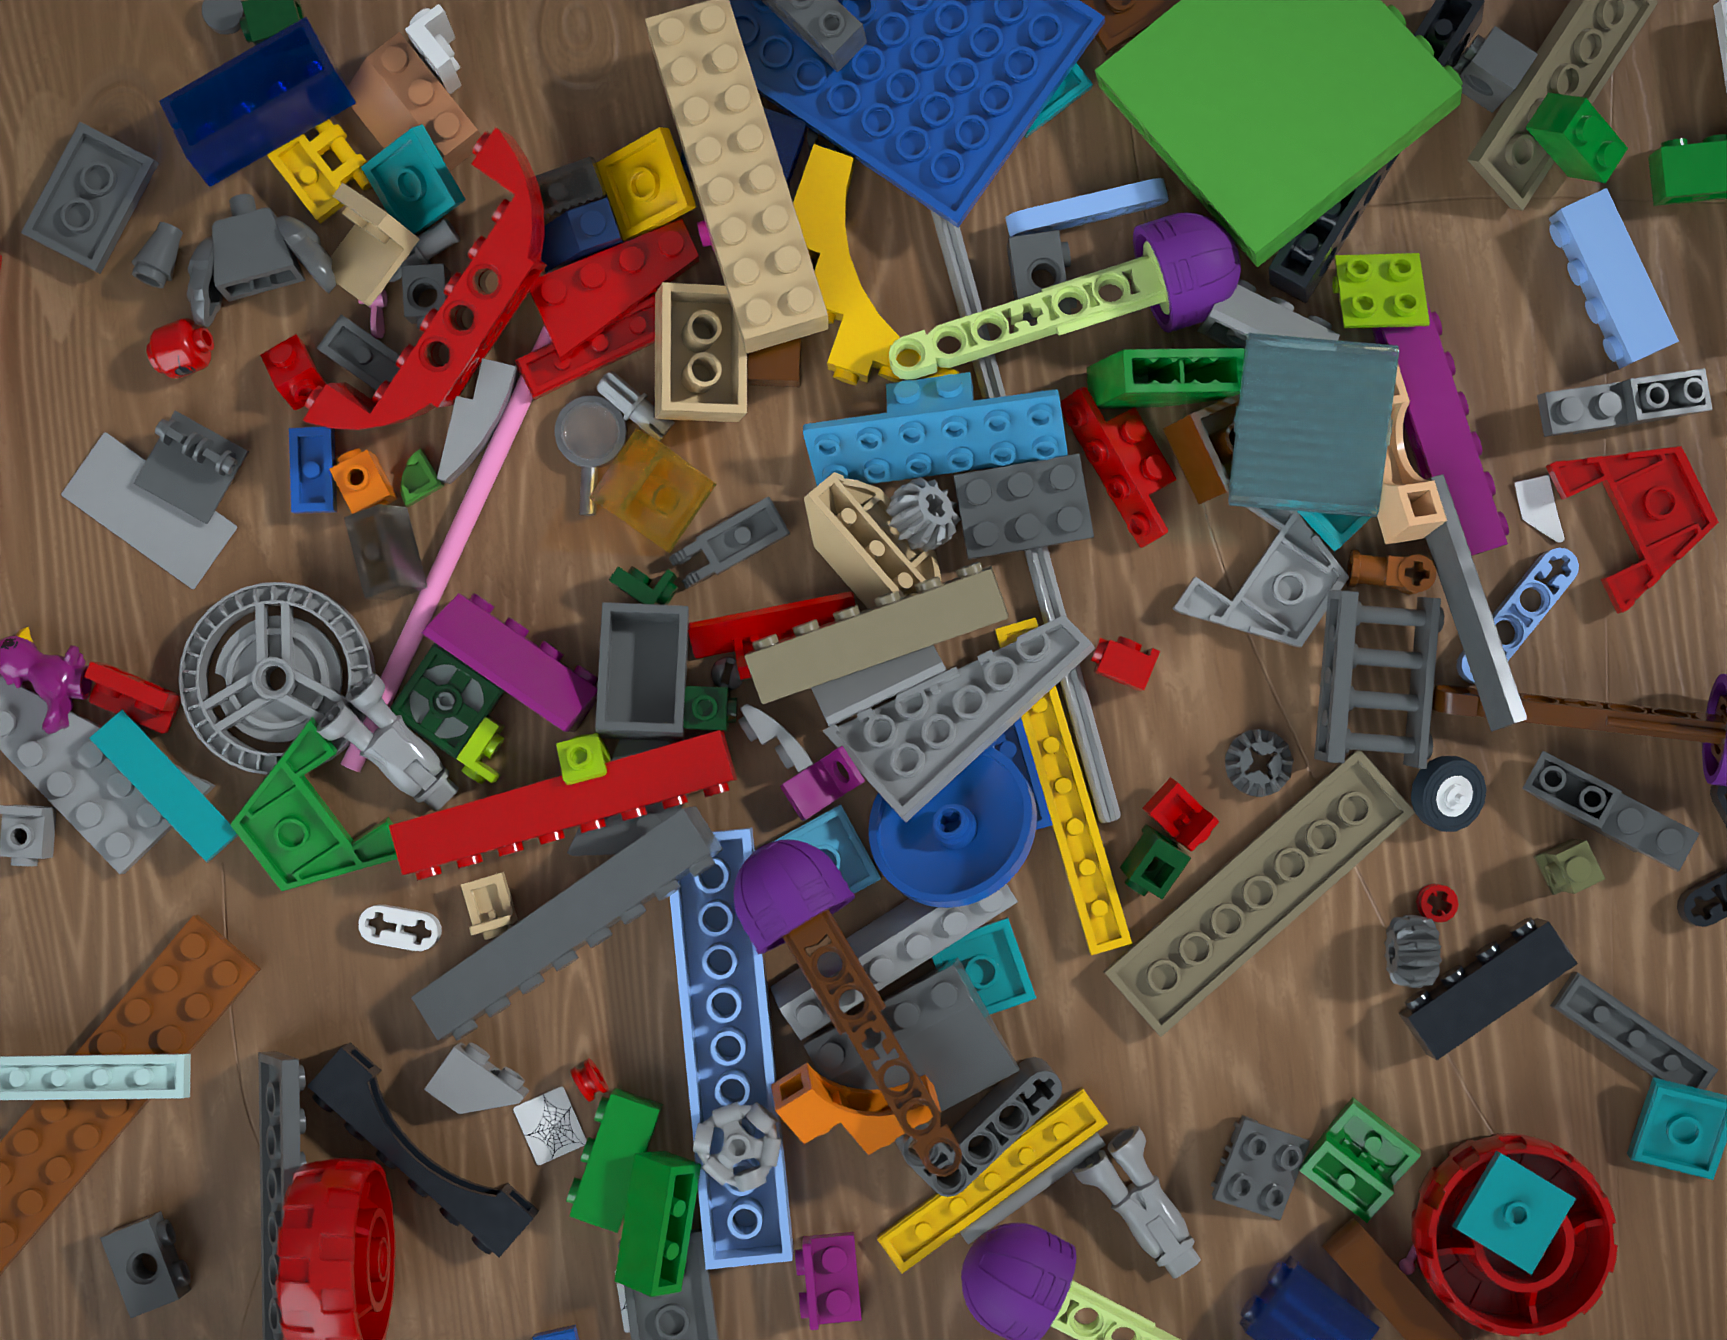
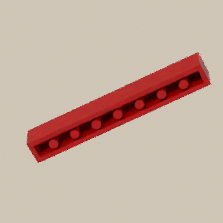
[389,730,737,881]

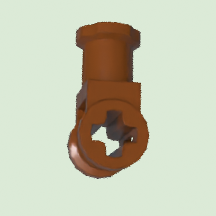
[1347,549,1437,595]

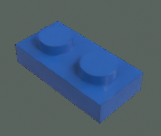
[289,427,337,514]

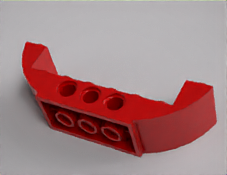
[303,127,547,430]

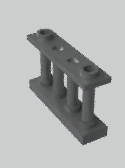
[1314,590,1444,769]

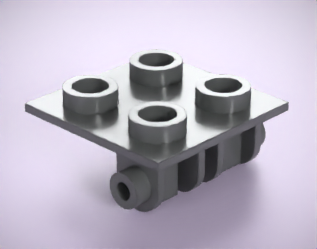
[134,411,249,524]
[1211,1115,1310,1220]

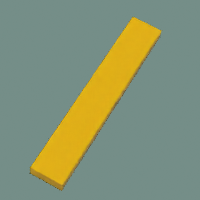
[877,1087,1108,1274]

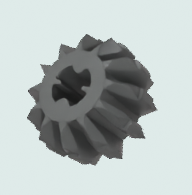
[1384,915,1442,988]

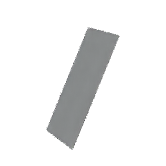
[61,432,237,589]

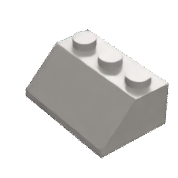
[1198,279,1340,382]
[811,645,946,727]

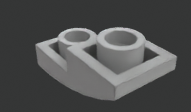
[738,704,814,772]

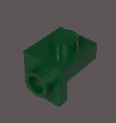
[683,686,738,732]

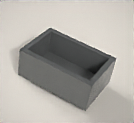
[595,602,689,741]

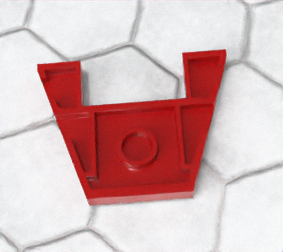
[1545,446,1719,614]

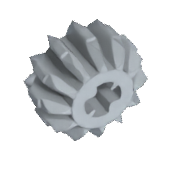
[886,477,961,552]

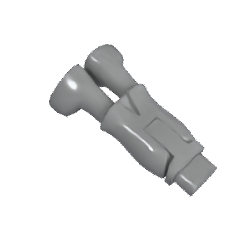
[316,673,459,812]
[1072,1126,1201,1279]

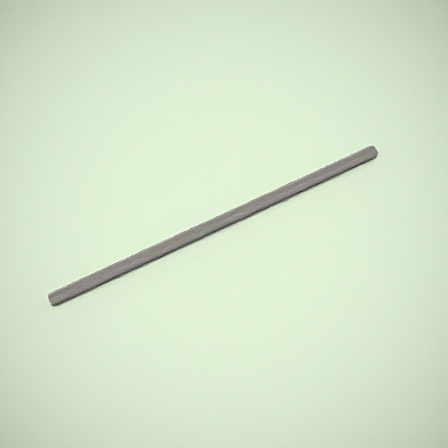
[931,210,1121,823]

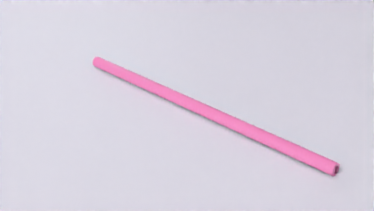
[341,326,552,772]

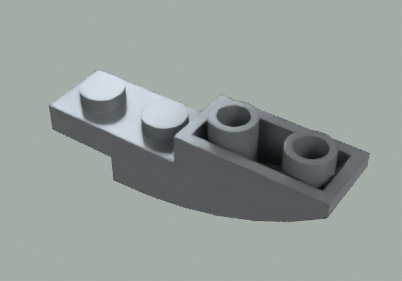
[1537,369,1713,437]
[1522,751,1700,872]

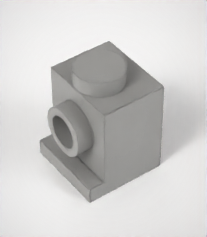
[0,805,57,867]

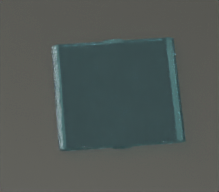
[1228,333,1399,517]

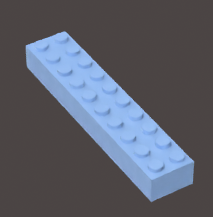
[670,827,794,1270]

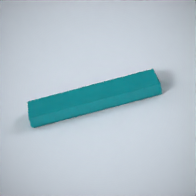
[89,710,238,863]

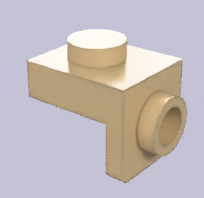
[461,872,518,940]

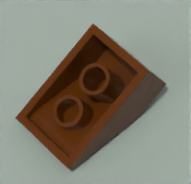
[1163,373,1318,504]

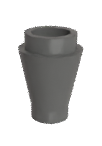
[132,222,183,288]

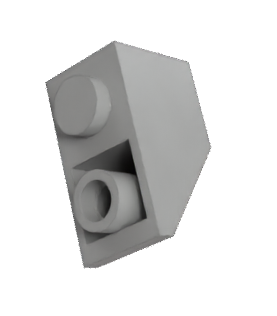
[424,1042,530,1114]

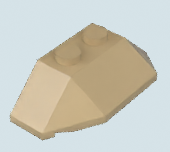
[804,472,941,609]

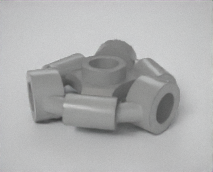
[693,1101,782,1192]

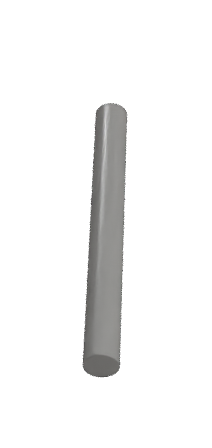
[960,1132,1106,1245]

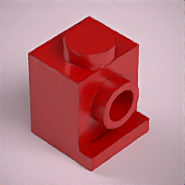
[1090,636,1160,692]

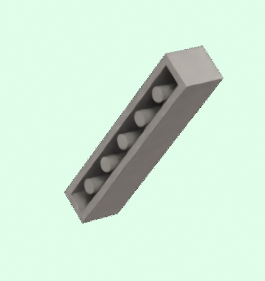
[770,884,1018,1040]

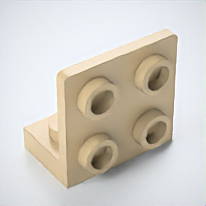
[331,182,420,306]

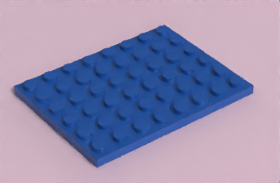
[729,0,1105,228]

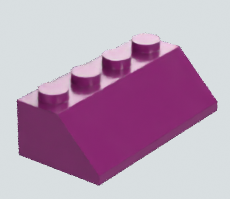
[422,593,598,732]

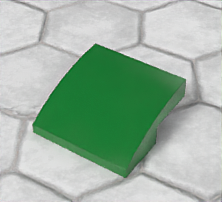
[1299,1097,1421,1223]

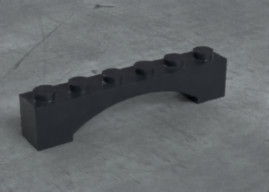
[307,1042,539,1258]

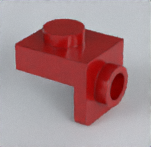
[260,334,327,410]
[1142,777,1219,851]

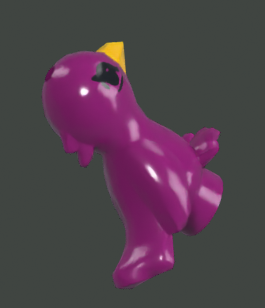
[0,627,92,734]

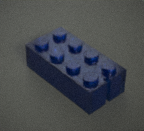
[159,17,356,187]

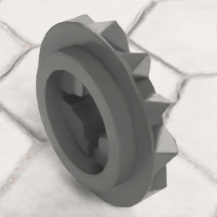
[1225,729,1294,797]

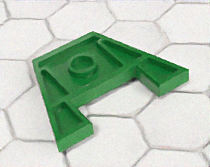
[230,716,398,891]

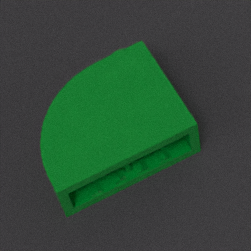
[1086,348,1247,409]

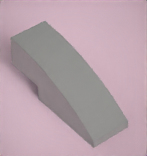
[437,358,520,484]

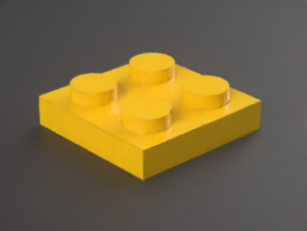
[596,127,697,241]

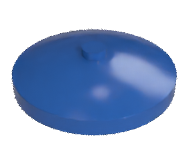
[869,746,1037,908]

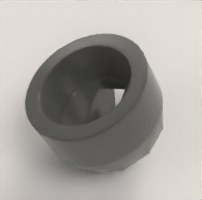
[711,657,744,691]

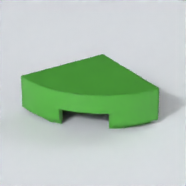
[400,448,444,507]

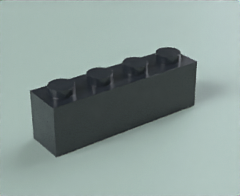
[1398,917,1578,1060]

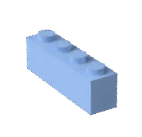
[1549,188,1679,369]

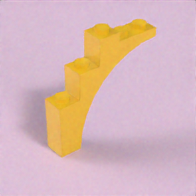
[793,144,959,385]

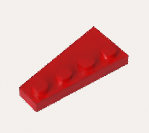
[529,219,699,362]

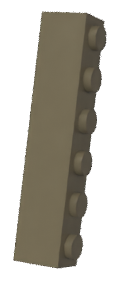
[744,562,1009,704]

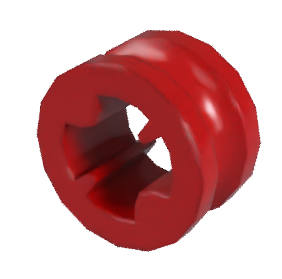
[1416,883,1459,923]
[570,1058,609,1102]

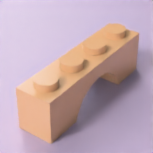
[1339,363,1447,544]

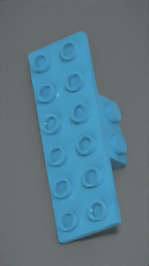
[803,372,1068,486]

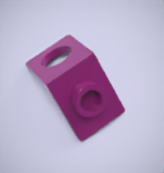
[780,746,865,821]

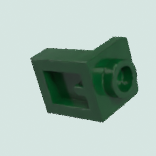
[609,566,678,605]

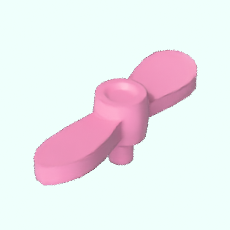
[358,290,387,338]

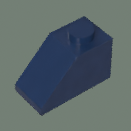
[541,198,624,274]

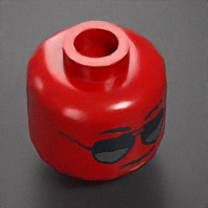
[146,318,214,379]

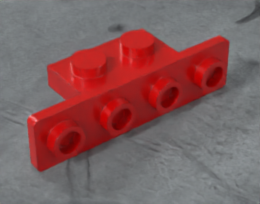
[1060,386,1177,548]
[688,591,856,680]

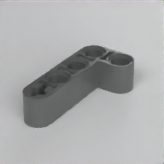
[895,1057,1062,1197]

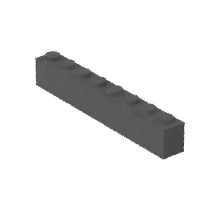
[411,806,724,1041]

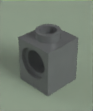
[401,263,451,329]

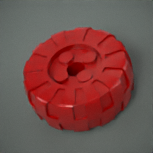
[1411,1133,1618,1337]
[276,1158,396,1340]

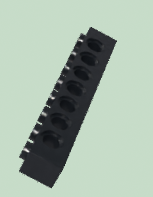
[1268,0,1485,303]

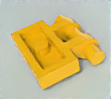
[266,114,372,224]

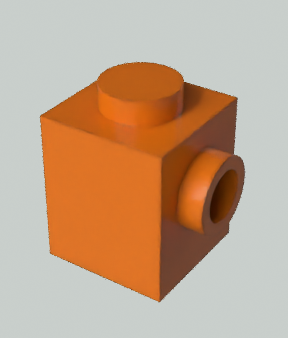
[329,448,398,518]

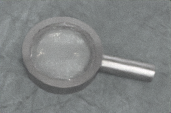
[554,396,628,516]

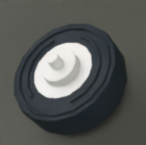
[1411,756,1487,832]

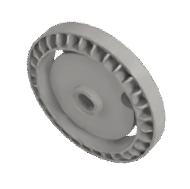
[179,582,376,775]

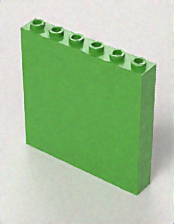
[1095,0,1463,267]

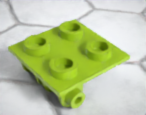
[1332,253,1430,328]

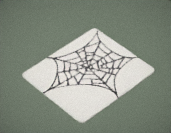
[514,1087,587,1165]

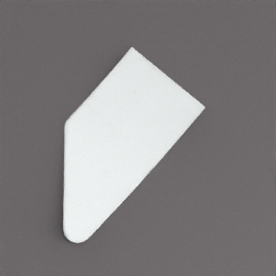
[1515,475,1565,543]

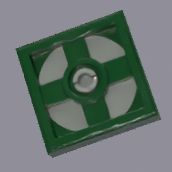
[390,643,506,760]

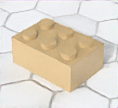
[655,282,747,422]

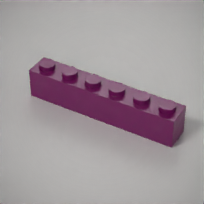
[1372,302,1509,556]

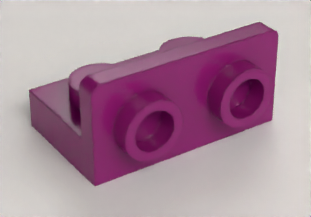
[795,1232,862,1331]

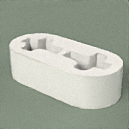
[358,904,442,951]

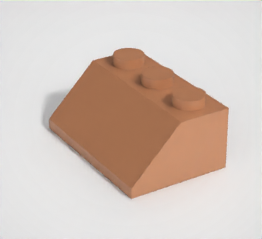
[342,32,481,171]

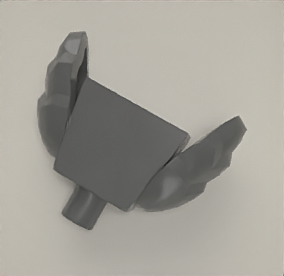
[187,194,336,327]

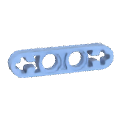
[1005,178,1169,237]
[1457,548,1579,684]

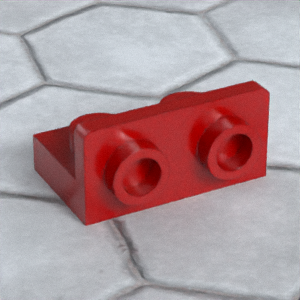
[84,661,181,733]

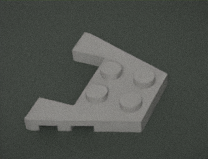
[1172,478,1349,647]

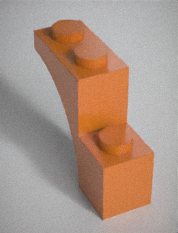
[771,1063,941,1155]

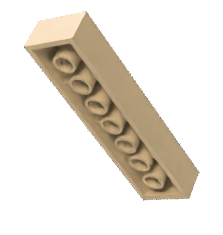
[645,0,828,354]

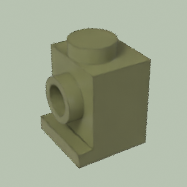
[1534,838,1605,895]

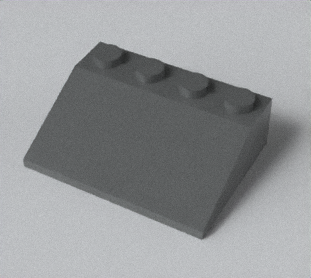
[804,957,1020,1112]

